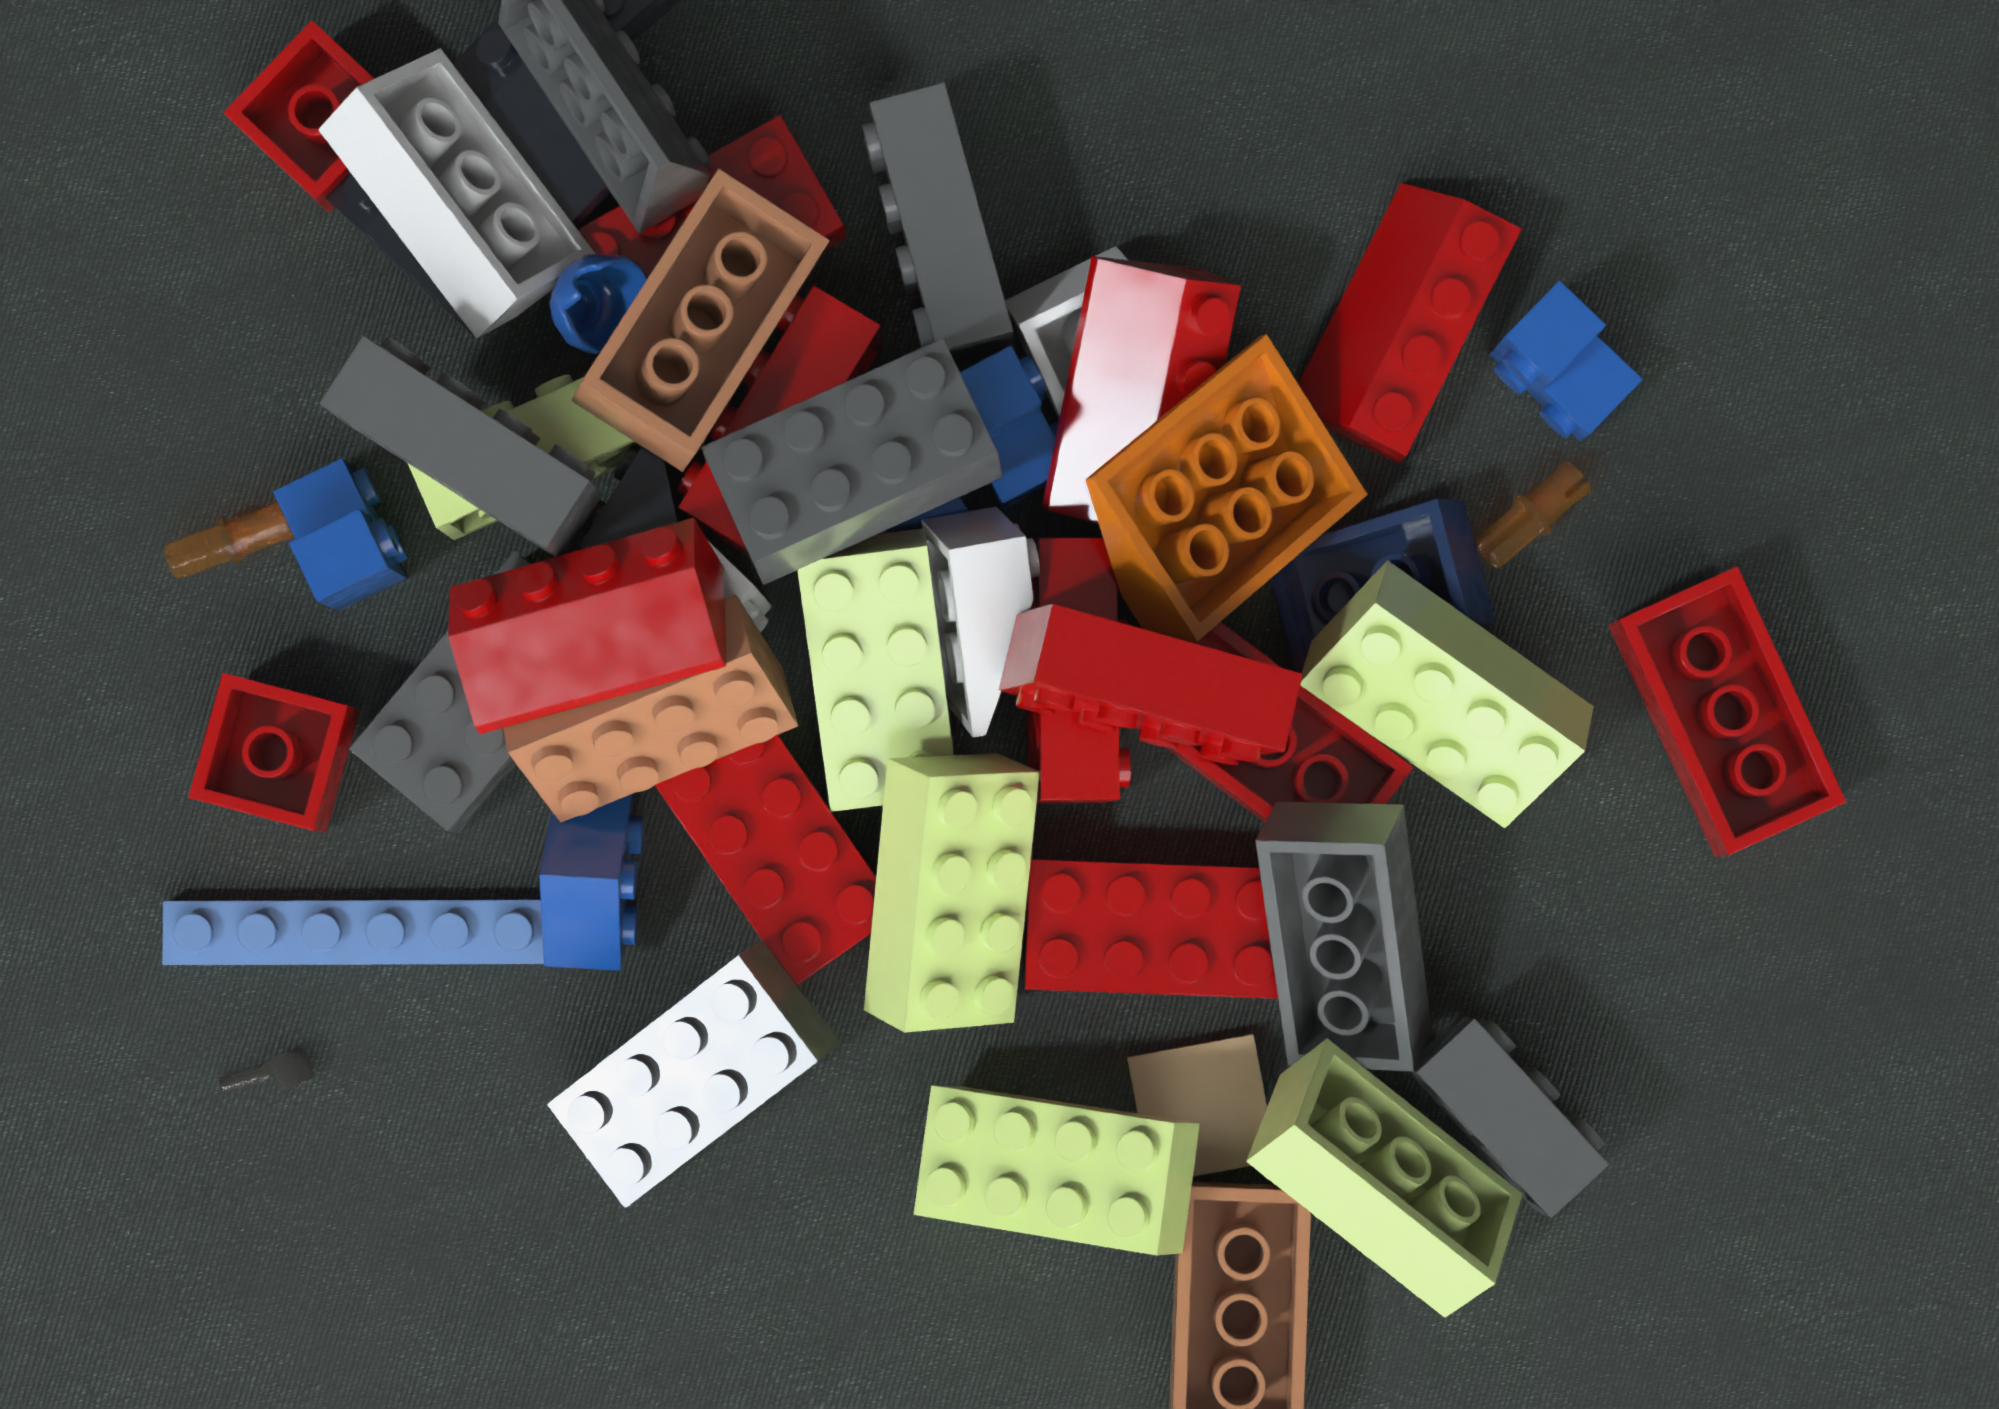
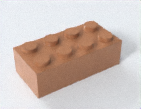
[571,168,830,472]
[503,595,798,823]
[1169,1181,1311,1409]

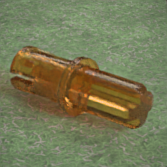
[1475,461,1592,569]
[164,502,295,579]

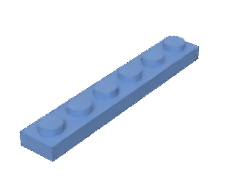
[162,900,544,965]

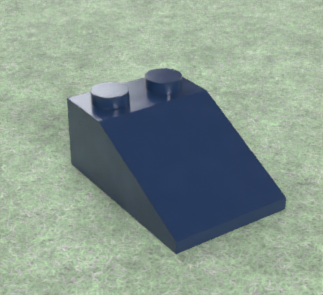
[1271,499,1496,674]

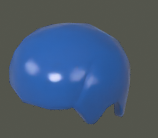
[550,254,648,354]

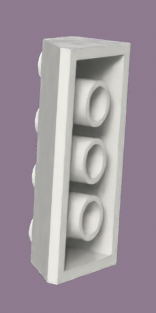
[318,48,595,339]

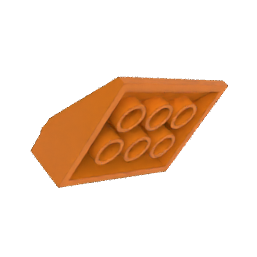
[1085,334,1368,642]

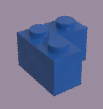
[1489,280,1643,442]
[960,346,1059,510]
[273,458,409,611]
[539,794,644,971]

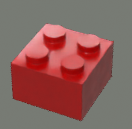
[223,20,374,213]
[188,673,360,833]

